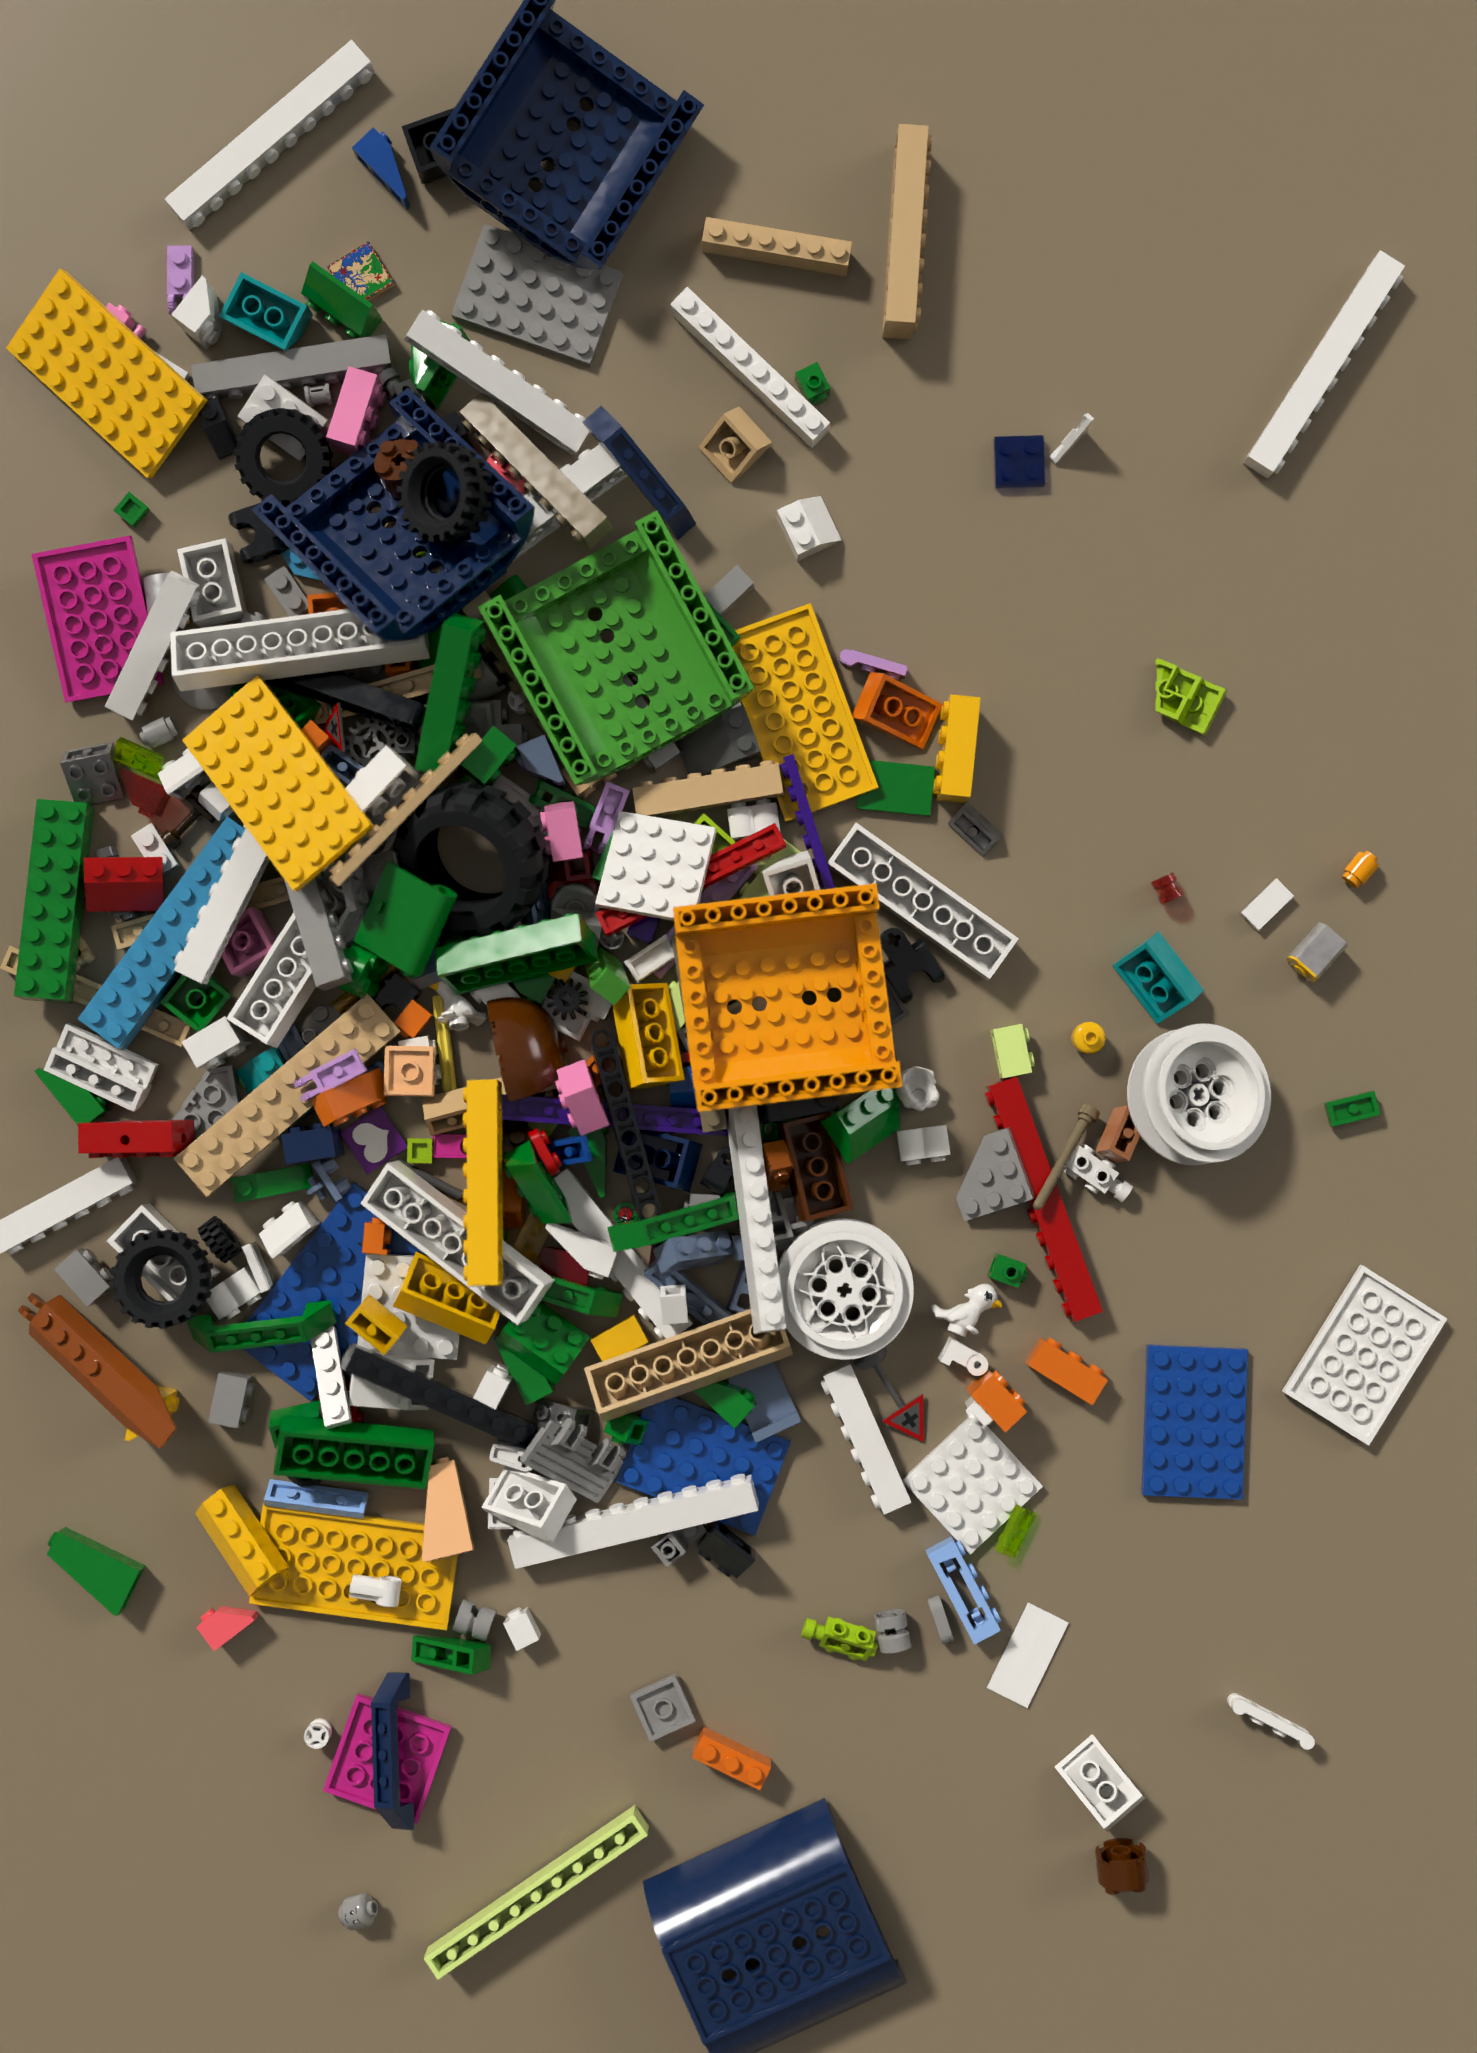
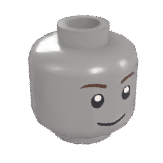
[339,1893,378,1931]

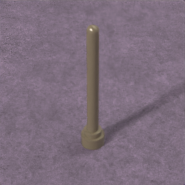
[1033,1104,1100,1210]

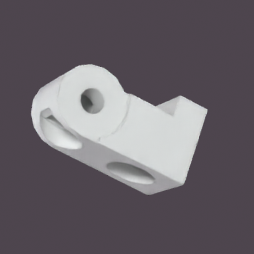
[938,1336,988,1376]

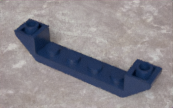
[582,406,696,540]
[371,1672,414,1830]

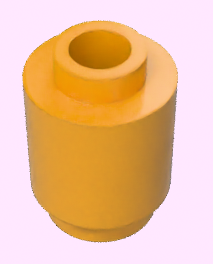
[1342,851,1379,889]

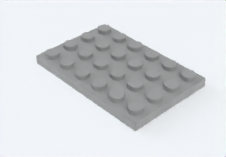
[451,223,623,367]

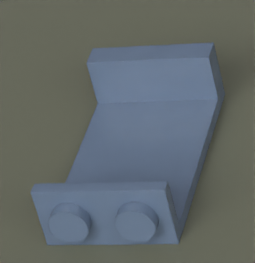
[727,1362,802,1443]

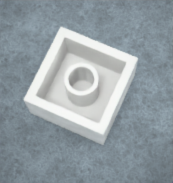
[182,1016,251,1070]

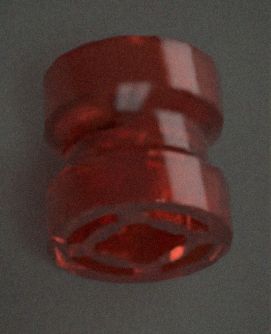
[1151,872,1184,905]

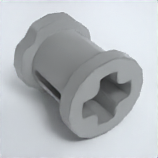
[304,382,334,408]

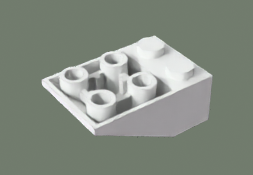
[348,1355,435,1410]

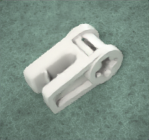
[490,1440,532,1472]

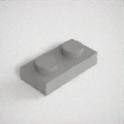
[264,566,308,617]

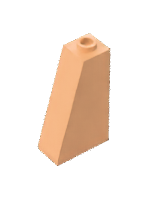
[422,1457,475,1563]

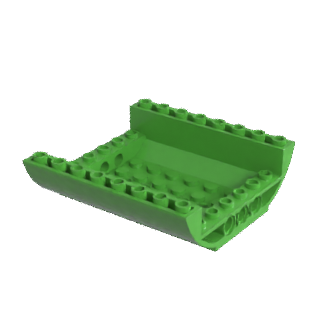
[478,510,754,785]

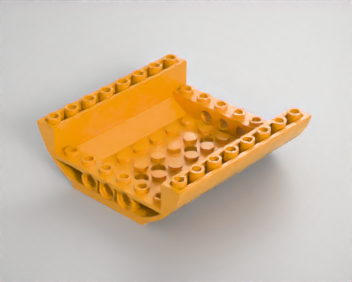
[673,883,903,1112]

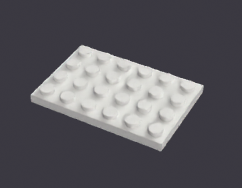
[1282,1265,1447,1446]

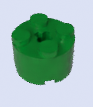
[336,941,389,998]

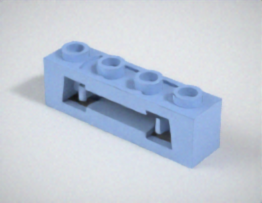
[926,1536,1001,1645]

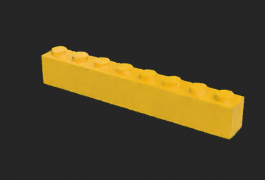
[463,1079,503,1287]

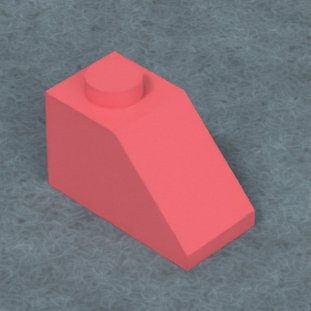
[196,1606,260,1651]

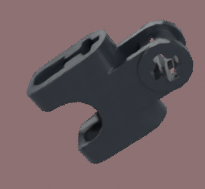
[228,503,287,564]
[880,928,945,1004]

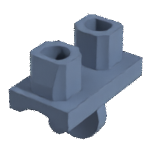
[306,1157,351,1204]

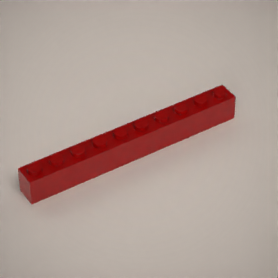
[984,1076,1103,1322]

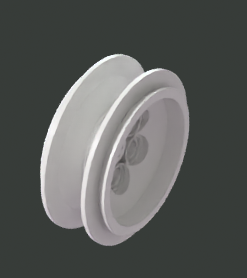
[1127,1024,1271,1165]
[778,1218,914,1360]

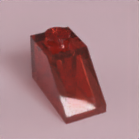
[119,768,170,819]

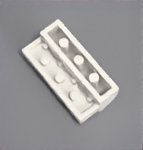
[44,1023,159,1112]

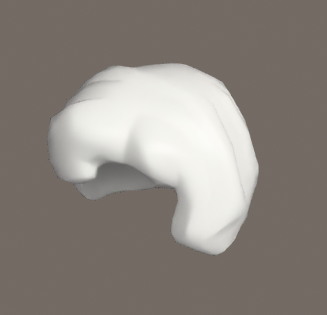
[895,1066,940,1112]

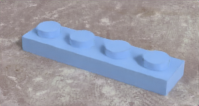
[264,1479,369,1519]

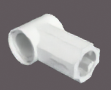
[349,1574,402,1607]

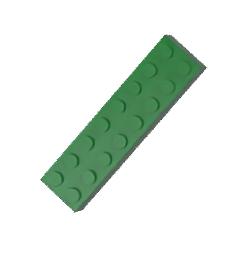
[14,799,94,1004]

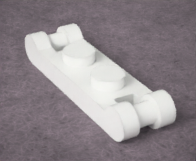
[1227,1693,1315,1750]

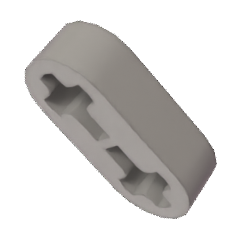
[927,1595,954,1645]

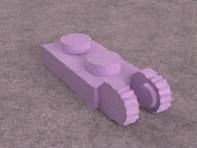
[167,246,194,315]
[839,649,908,681]
[583,782,630,855]
[293,1049,367,1102]

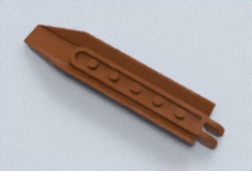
[18,1293,177,1449]

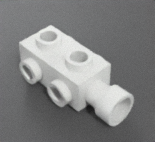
[1064,1143,1133,1203]

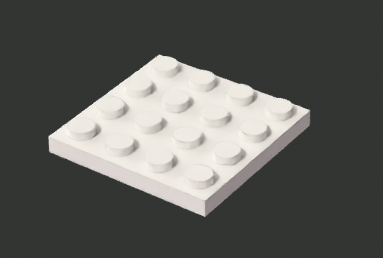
[595,811,717,921]
[357,1253,460,1360]
[902,1417,1043,1554]

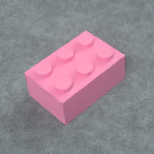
[326,366,387,456]

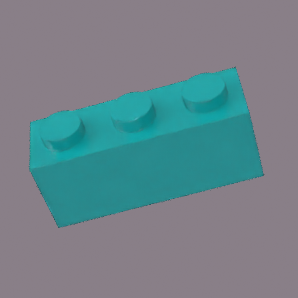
[219,272,313,351]
[1112,931,1204,1024]
[235,1047,315,1125]

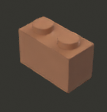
[1095,1105,1140,1163]

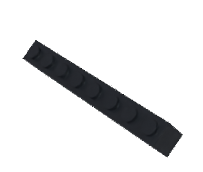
[340,1342,537,1450]

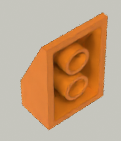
[852,672,943,749]

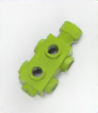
[801,1616,878,1661]

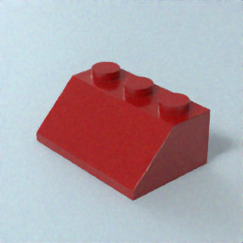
[84,857,164,912]

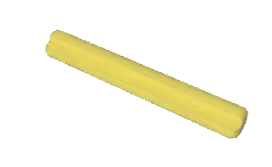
[432,995,457,1092]

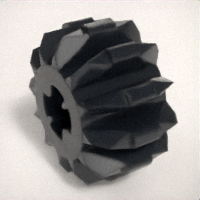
[546,978,589,1021]

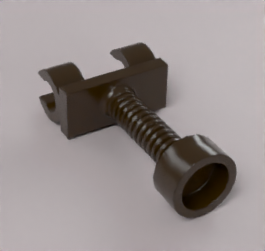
[160,785,216,850]

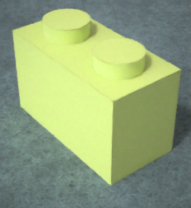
[990,1024,1035,1079]

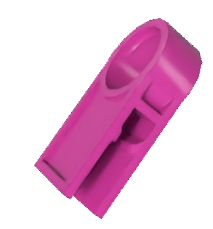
[433,1134,467,1158]

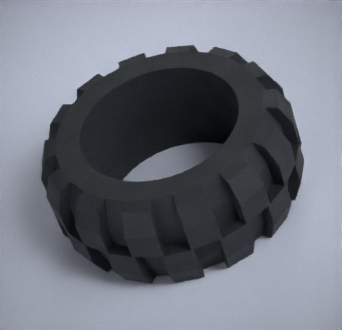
[393,782,549,937]

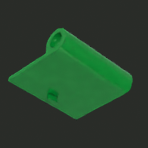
[353,861,457,978]

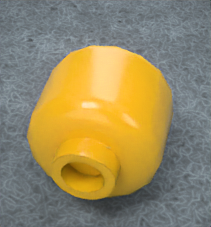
[1071,1022,1106,1054]

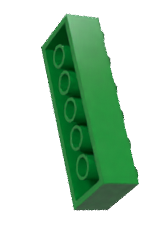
[415,613,486,772]
[435,913,598,995]
[274,1415,434,1489]

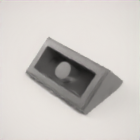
[947,802,1003,857]

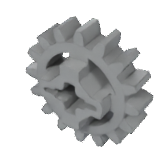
[344,718,395,767]

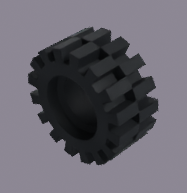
[198,1216,242,1263]

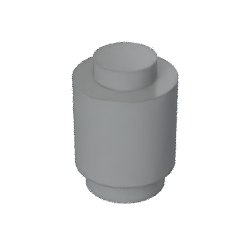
[139,716,179,749]

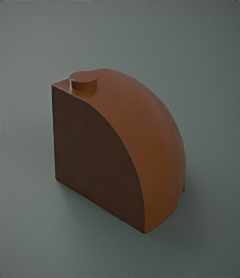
[487,997,568,1102]

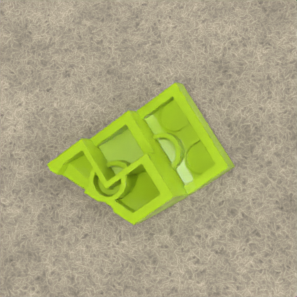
[1155,658,1227,736]

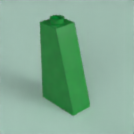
[47,1527,145,1616]

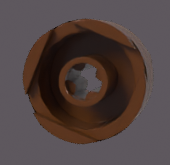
[374,439,421,499]
[1095,1838,1149,1895]

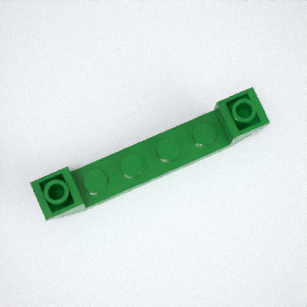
[607,1191,739,1252]
[542,1274,624,1318]
[186,1300,337,1353]

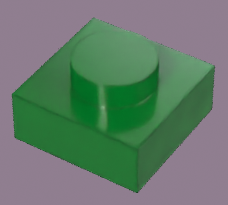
[113,492,150,528]

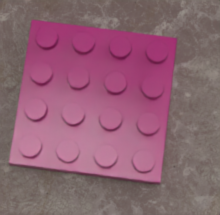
[323,1693,452,1824]

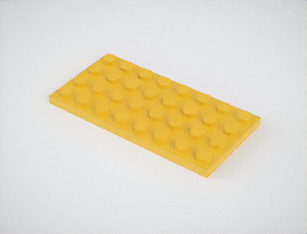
[6,268,208,479]
[732,603,879,823]
[182,675,374,892]
[249,1503,458,1630]

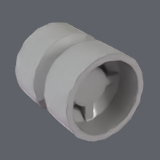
[452,1599,497,1642]
[874,1609,911,1653]

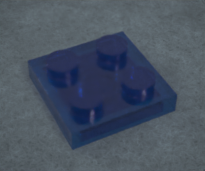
[993,435,1045,488]

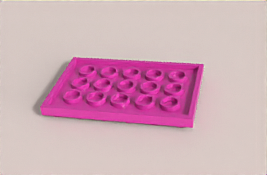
[31,535,165,703]

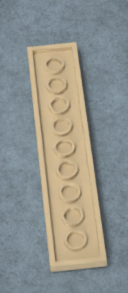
[174,994,401,1197]

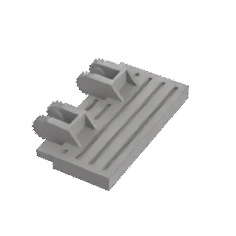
[520,1417,625,1503]

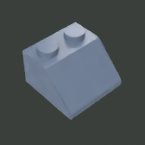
[515,735,568,789]

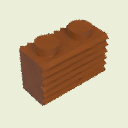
[762,1140,794,1192]

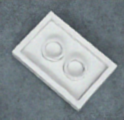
[238,374,328,461]

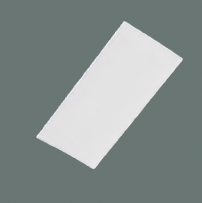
[987,1603,1069,1708]

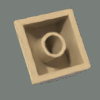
[698,406,772,483]

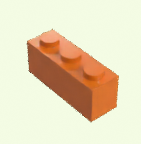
[310,1068,389,1127]
[1025,1337,1108,1406]
[692,1726,771,1790]

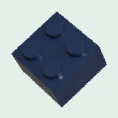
[281,1123,345,1164]

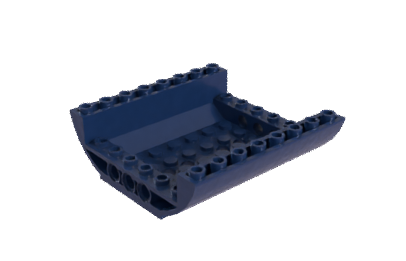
[429,0,704,270]
[252,388,535,641]
[643,1798,908,2053]

